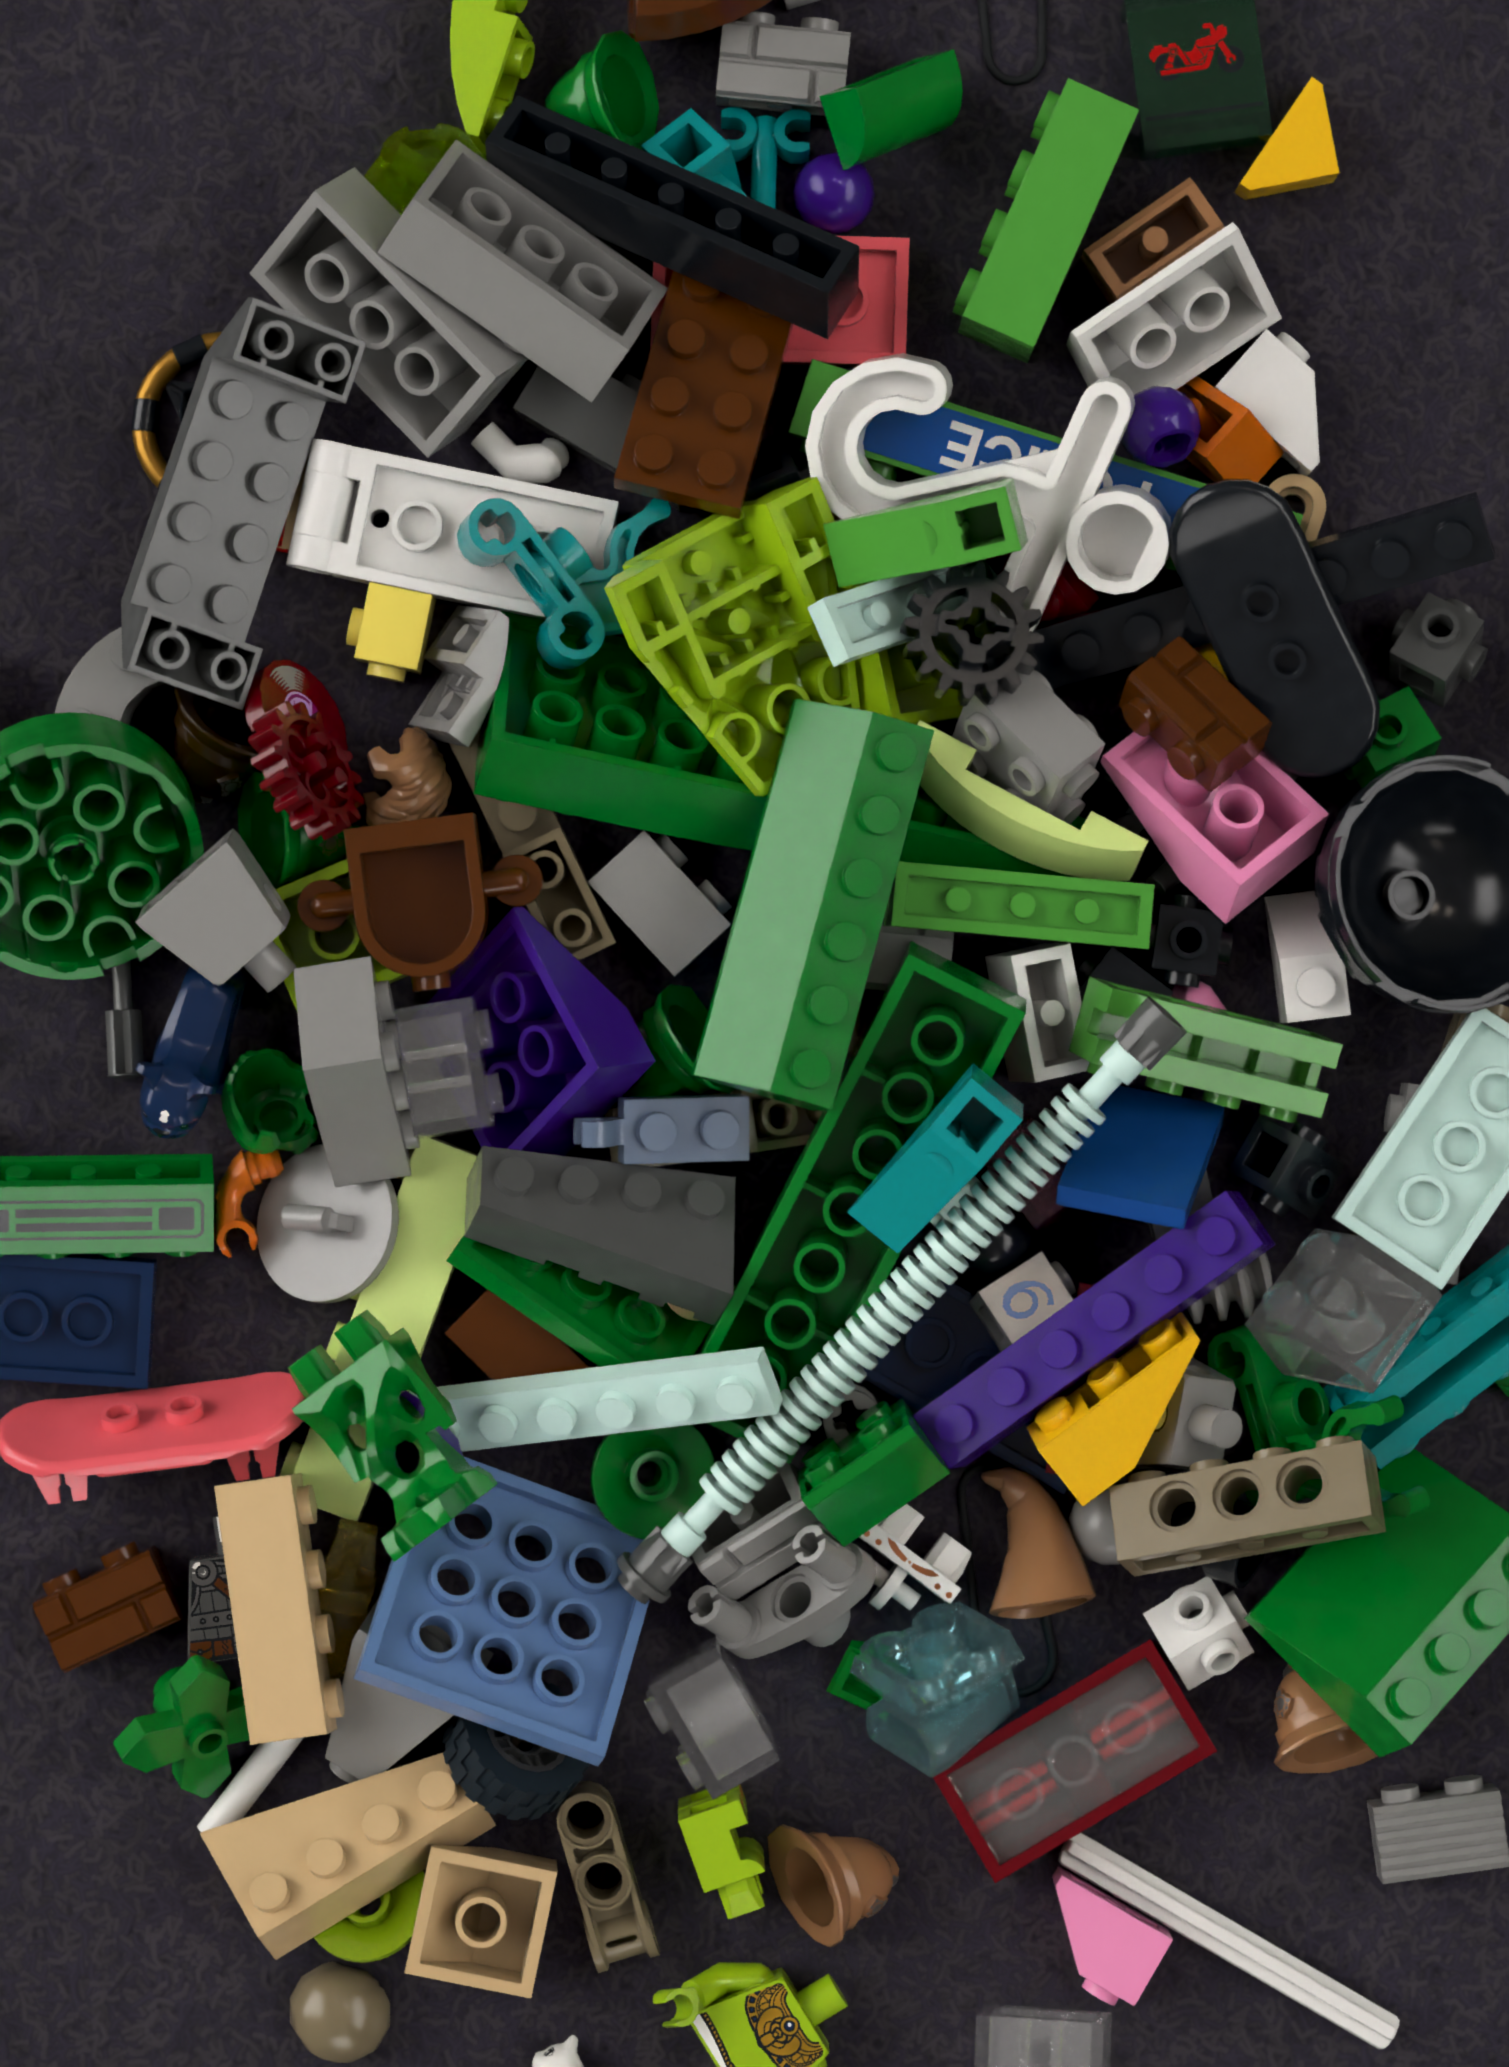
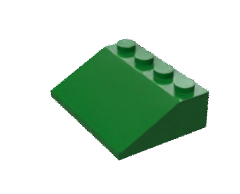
[1244,1449,1509,1758]

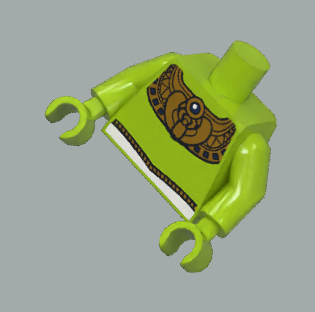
[653,1962,848,2067]

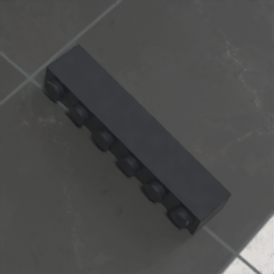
[485,95,859,339]

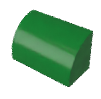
[819,49,963,170]

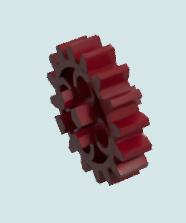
[248,701,364,840]

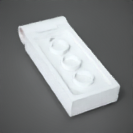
[286,439,620,627]

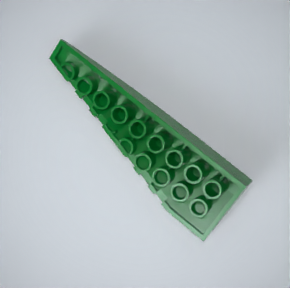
[474,611,1086,878]

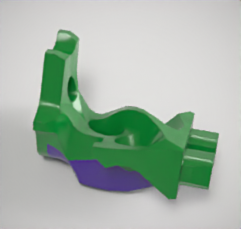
[288,1310,498,1562]

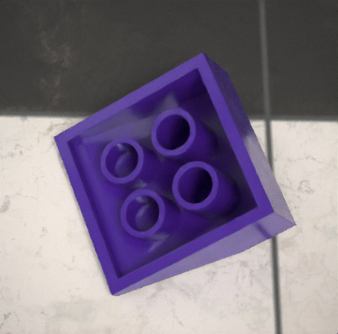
[414,906,655,1156]

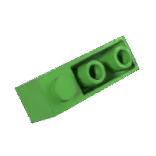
[823,478,1028,587]

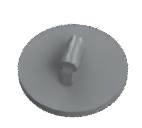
[257,1144,399,1303]

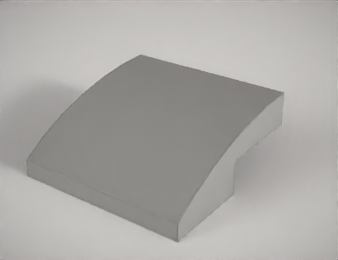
[408,605,509,747]

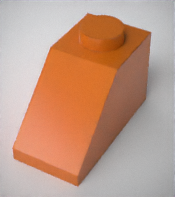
[1177,376,1285,483]

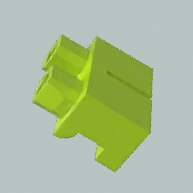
[678,1778,765,1919]

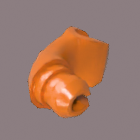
[214,1149,284,1258]

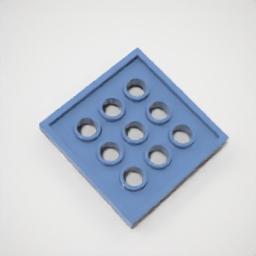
[353,1457,650,1767]

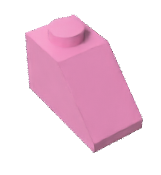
[1052,1866,1173,2006]

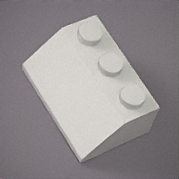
[1066,222,1282,395]

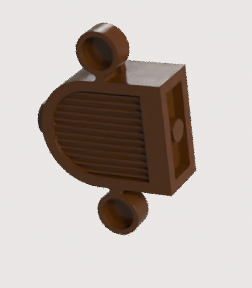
[297,812,544,992]

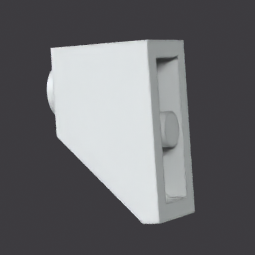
[1215,329,1320,476]
[1264,891,1351,1023]

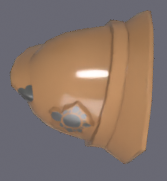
[1274,1664,1377,1774]
[768,1824,899,1947]

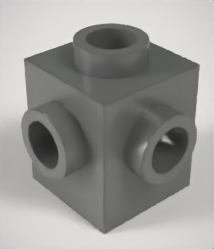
[1388,592,1488,708]

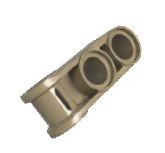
[556,1781,660,1973]

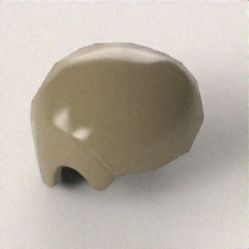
[290,1961,390,2063]

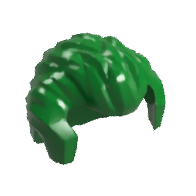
[221,1048,319,1155]

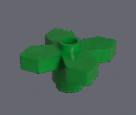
[113,1655,249,1798]

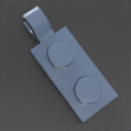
[573,1094,749,1164]

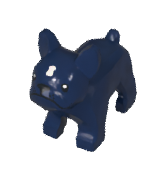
[135,967,254,1139]

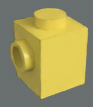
[346,582,436,683]

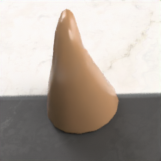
[981,1466,1096,1619]

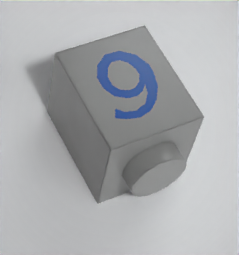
[969,1251,1076,1352]

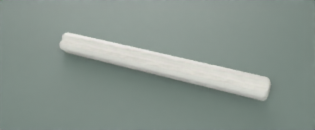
[1058,1833,1400,2049]

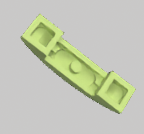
[917,720,1149,881]

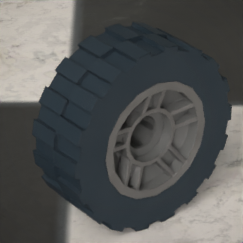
[442,1671,590,1821]

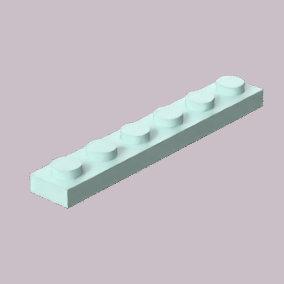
[409,1346,783,1452]

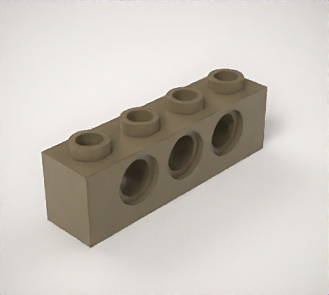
[1109,1436,1386,1577]

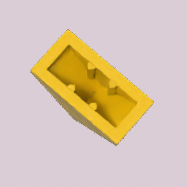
[1234,77,1339,200]

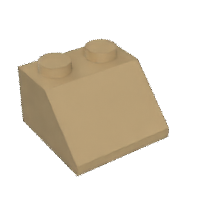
[405,1845,558,1999]

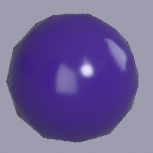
[793,152,875,234]
[1121,386,1201,468]

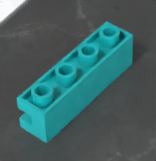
[1323,1245,1509,1470]

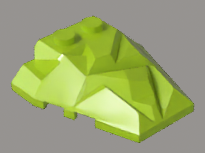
[604,477,860,796]

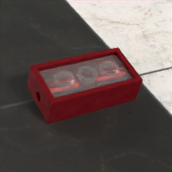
[929,1639,1217,1883]

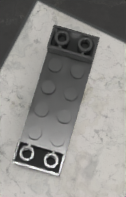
[121,297,367,710]

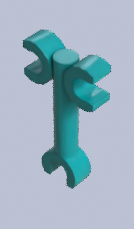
[721,107,811,209]

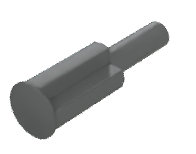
[105,960,144,1079]

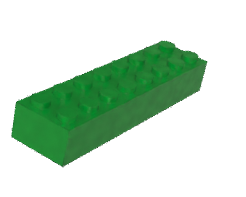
[697,941,1026,1464]

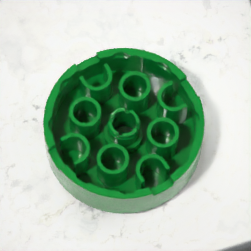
[0,712,204,980]

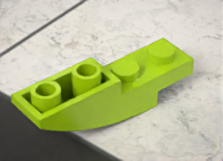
[450,0,535,155]

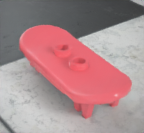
[0,1371,306,1505]

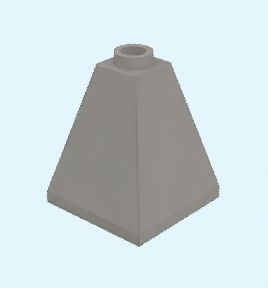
[325,1596,494,1783]

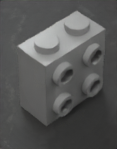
[952,670,1105,824]

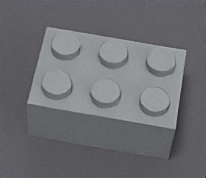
[293,956,420,1188]

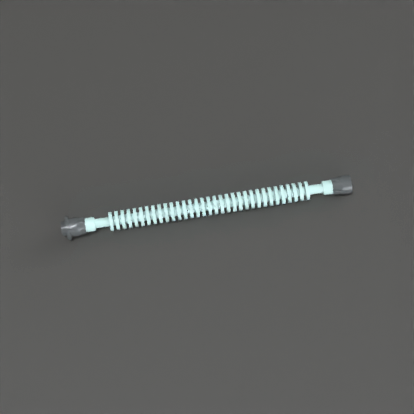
[617,996,1187,1604]

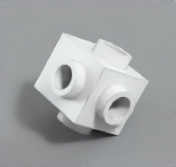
[1143,1576,1254,1691]

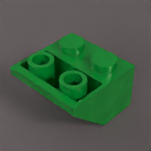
[797,1398,950,1547]

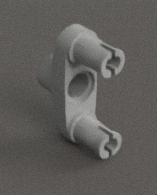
[688,1525,876,1659]

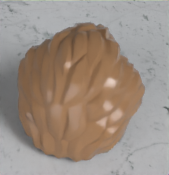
[363,727,452,826]

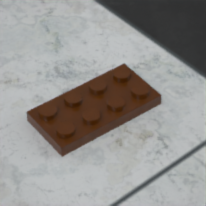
[614,271,793,519]

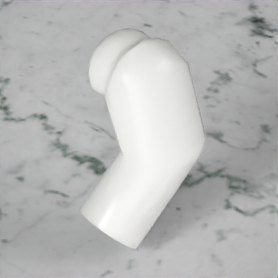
[471,422,569,484]

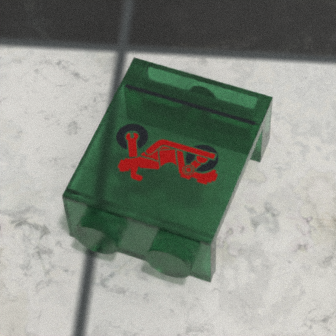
[1120,0,1273,161]

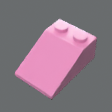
[1100,732,1329,924]

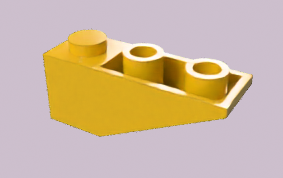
[1026,1312,1201,1507]

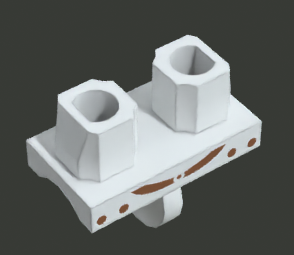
[859,1504,972,1611]

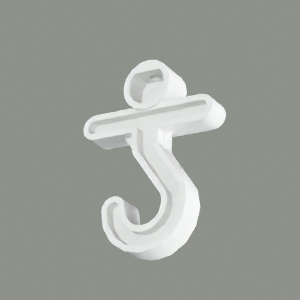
[805,353,1171,632]

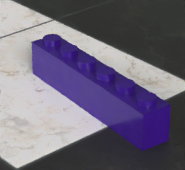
[913,1190,1276,1469]

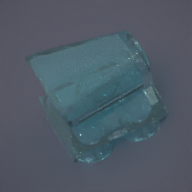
[850,1601,1025,1778]

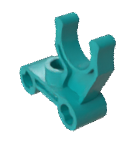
[457,498,671,670]

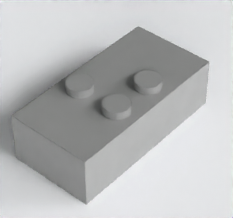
[377,139,668,403]
[249,167,528,458]

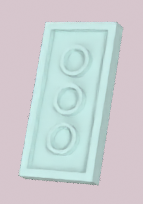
[1332,1008,1509,1290]

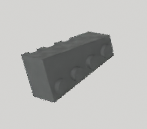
[464,1146,736,1326]

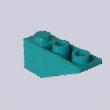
[847,1063,1024,1254]

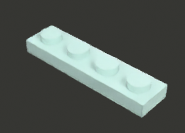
[807,559,997,667]

